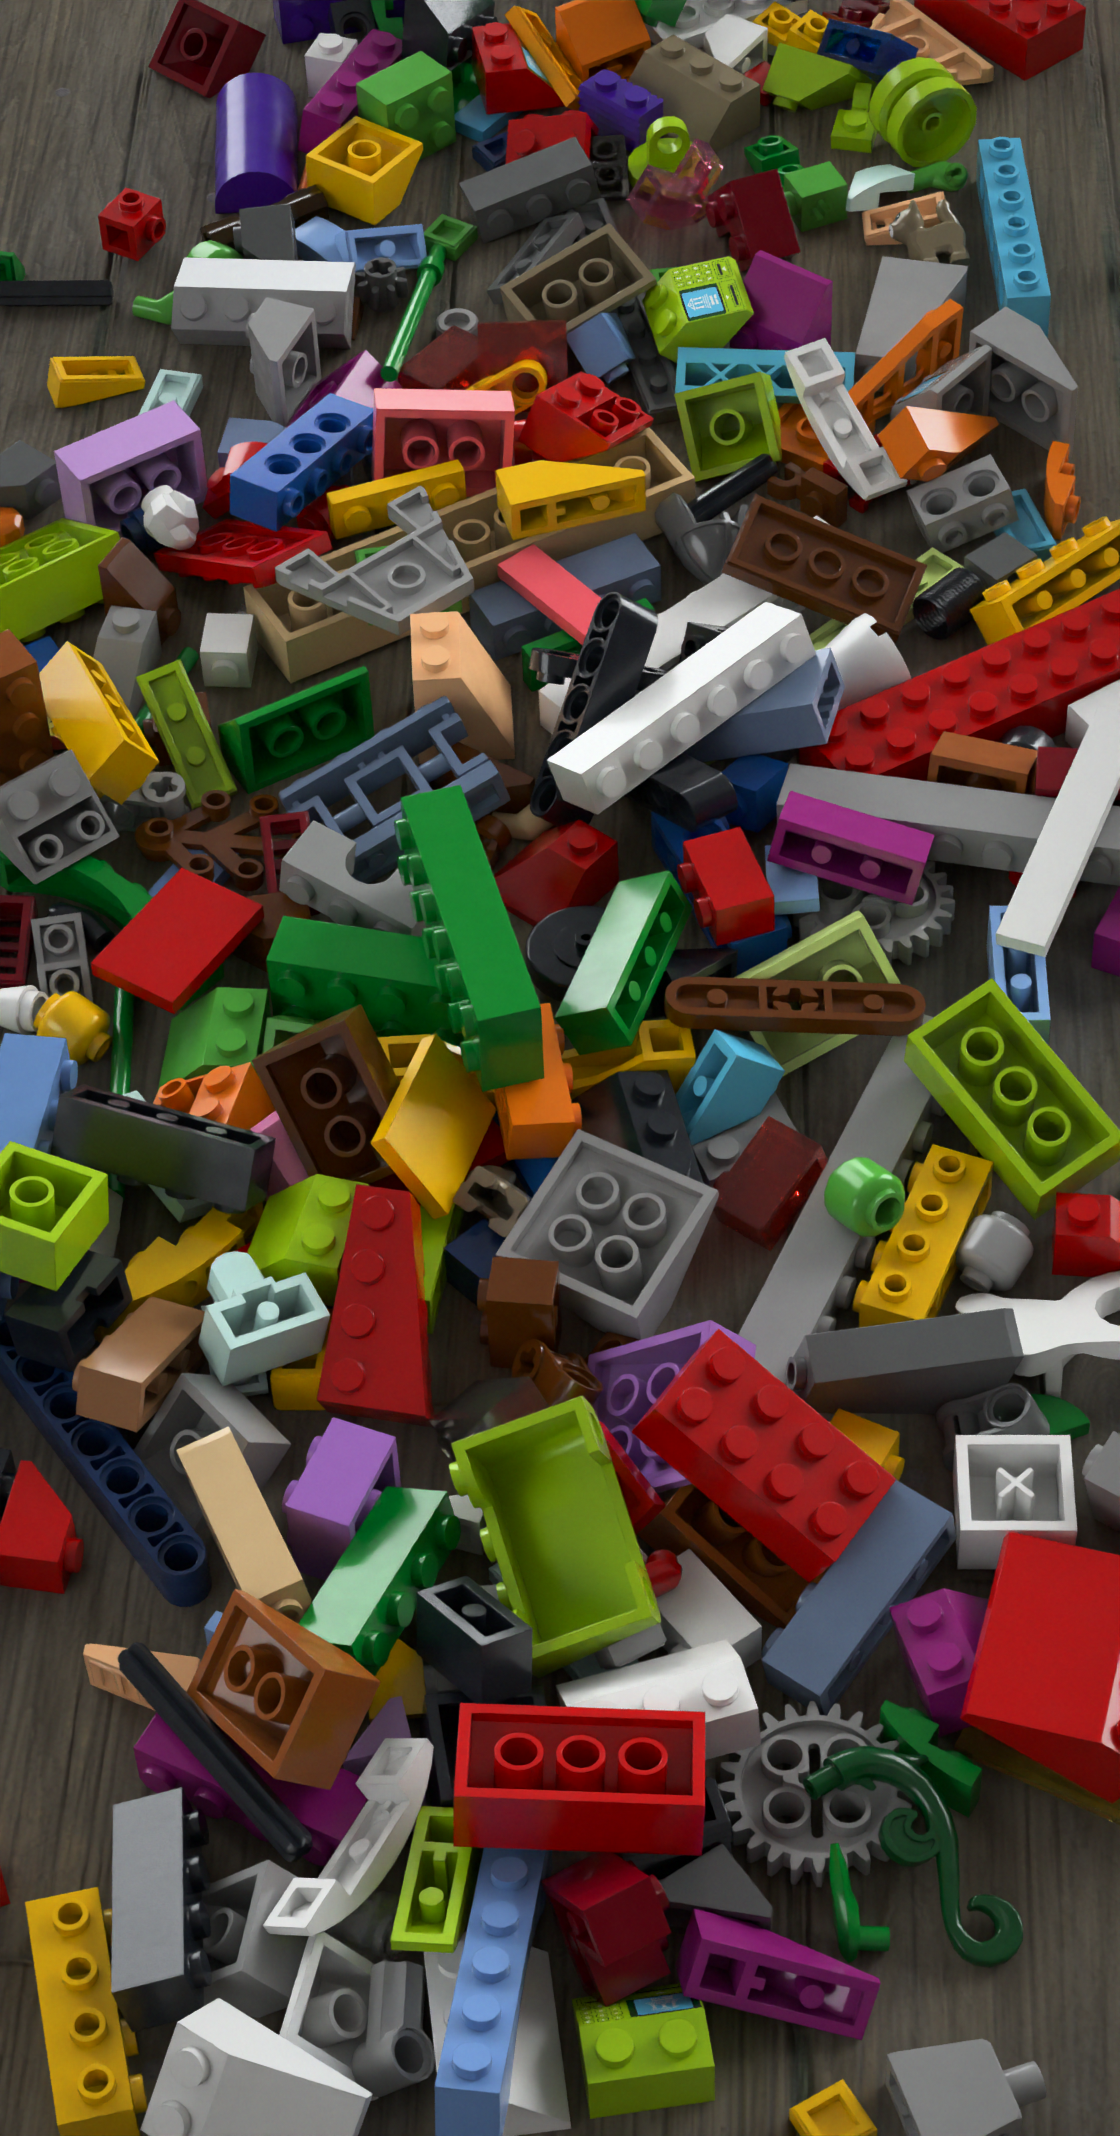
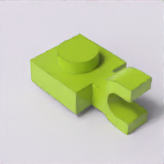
[831,82,877,153]

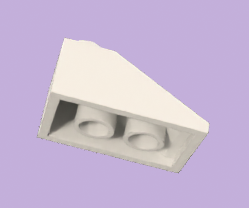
[140,1998,373,2136]

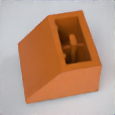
[555,0,651,82]
[153,1062,276,1131]

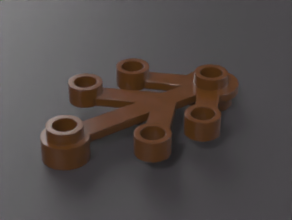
[135,790,301,891]

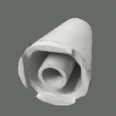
[823,613,911,711]

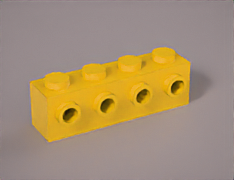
[969,516,1120,645]
[39,641,159,805]
[852,1144,993,1328]
[25,1887,148,2136]

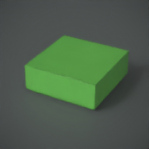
[424,214,478,261]

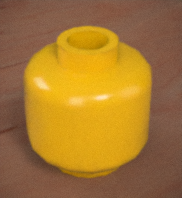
[33,991,113,1066]

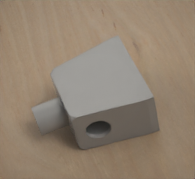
[885,2039,1047,2136]

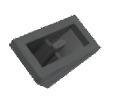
[660,1843,773,1934]

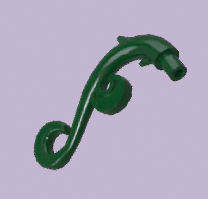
[803,1746,1024,1968]

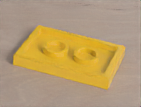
[371,1033,497,1219]

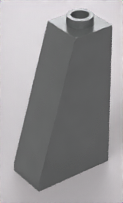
[785,1308,1024,1414]

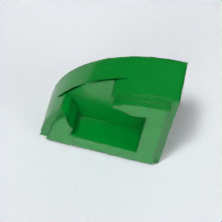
[1031,1394,1090,1440]

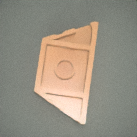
[856,0,994,85]

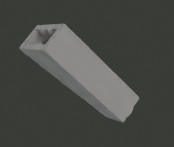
[854,256,968,392]

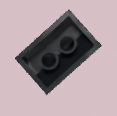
[401,0,498,71]
[571,1070,704,1184]

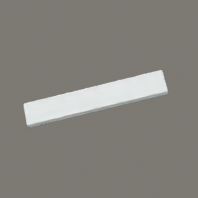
[996,705,1120,957]

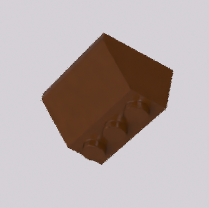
[251,1004,400,1184]

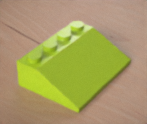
[0,518,120,642]

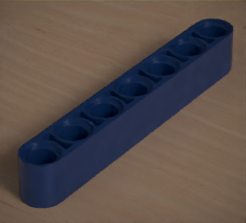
[0,1311,212,1607]

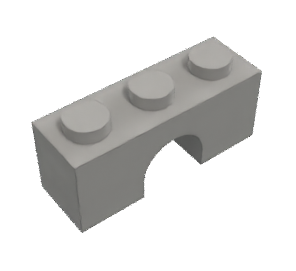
[279,820,426,937]

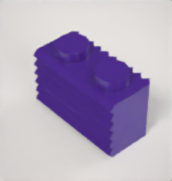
[578,69,664,153]

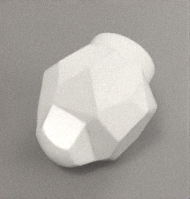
[141,485,199,551]

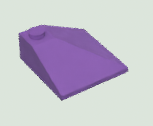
[588,1320,756,1493]

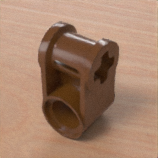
[512,1339,603,1413]

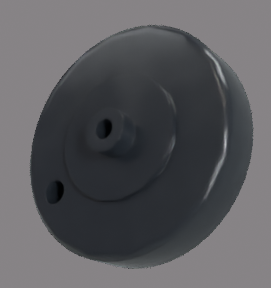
[525,906,606,1002]

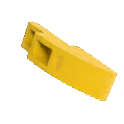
[94,1202,263,1343]

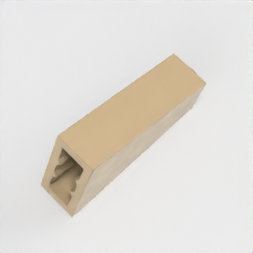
[176,1426,312,1623]

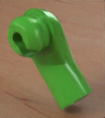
[908,161,968,194]
[132,291,174,325]

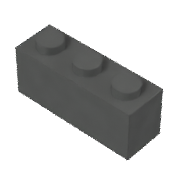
[459,137,600,244]

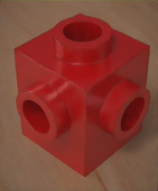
[98,188,166,261]

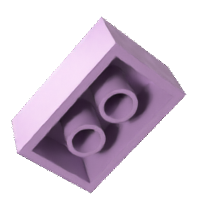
[54,400,208,537]

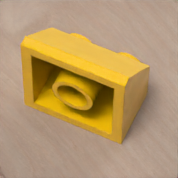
[305,116,423,226]

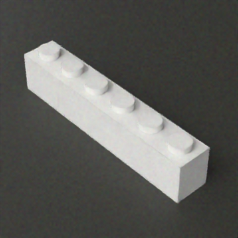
[547,602,816,815]

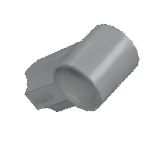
[351,1961,435,2097]

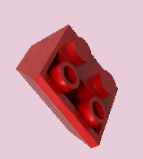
[518,371,654,462]

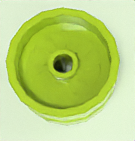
[869,57,977,168]

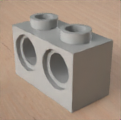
[906,454,1019,553]

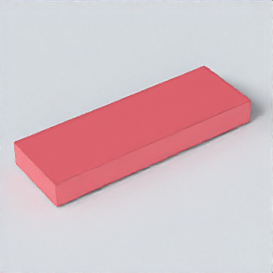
[497,544,602,646]

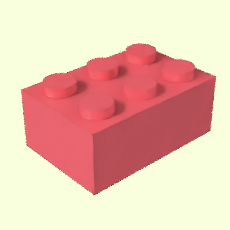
[371,388,515,497]

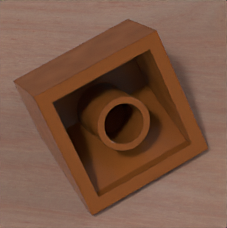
[927,731,1037,795]

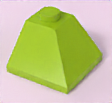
[762,42,877,112]

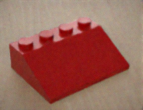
[960,1532,1120,1804]

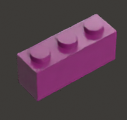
[767,791,935,905]

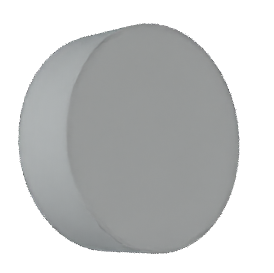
[435,308,479,348]

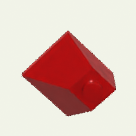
[493,819,619,927]

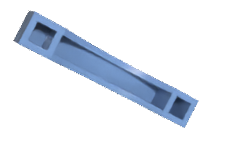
[434,1848,552,2136]

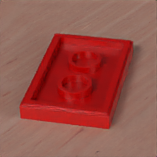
[91,868,265,1014]

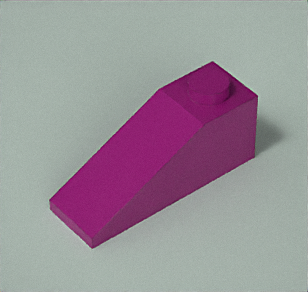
[675,1908,881,2040]

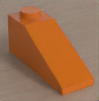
[878,406,999,482]

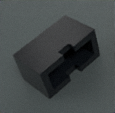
[4,1250,133,1372]

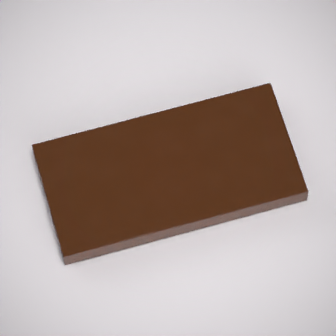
[722,494,927,644]

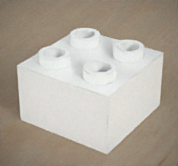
[952,1435,1077,1569]

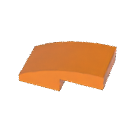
[1043,441,1081,540]

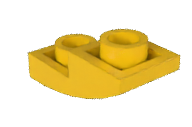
[752,2,844,55]

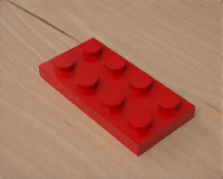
[154,519,332,588]

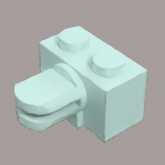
[198,1251,330,1387]

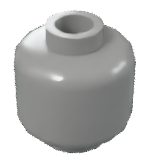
[955,1211,1034,1293]

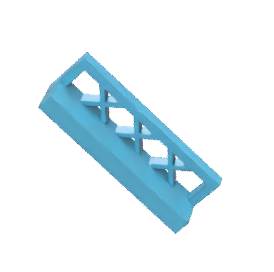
[675,347,855,404]

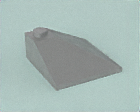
[495,1129,719,1340]

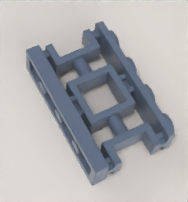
[278,696,511,884]

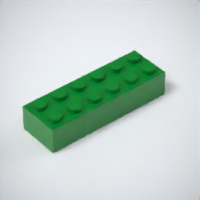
[394,785,544,1092]

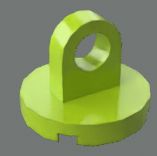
[628,116,710,200]

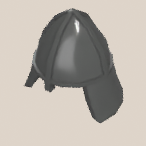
[655,493,748,585]

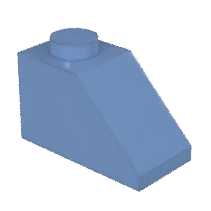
[564,313,636,385]

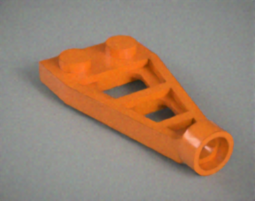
[848,299,964,424]

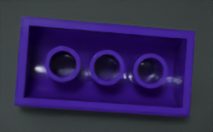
[215,73,299,214]

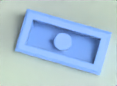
[335,224,427,273]

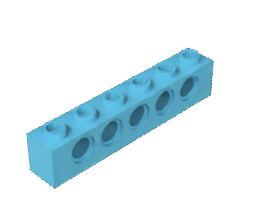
[976,137,1051,338]

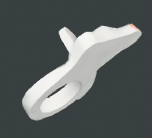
[955,1271,1120,1398]

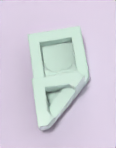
[846,164,915,212]

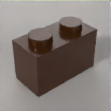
[477,1256,562,1368]

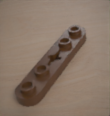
[664,976,926,1036]

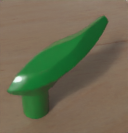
[829,1843,890,1963]

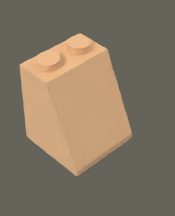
[410,611,515,764]

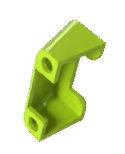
[449,1396,661,1678]

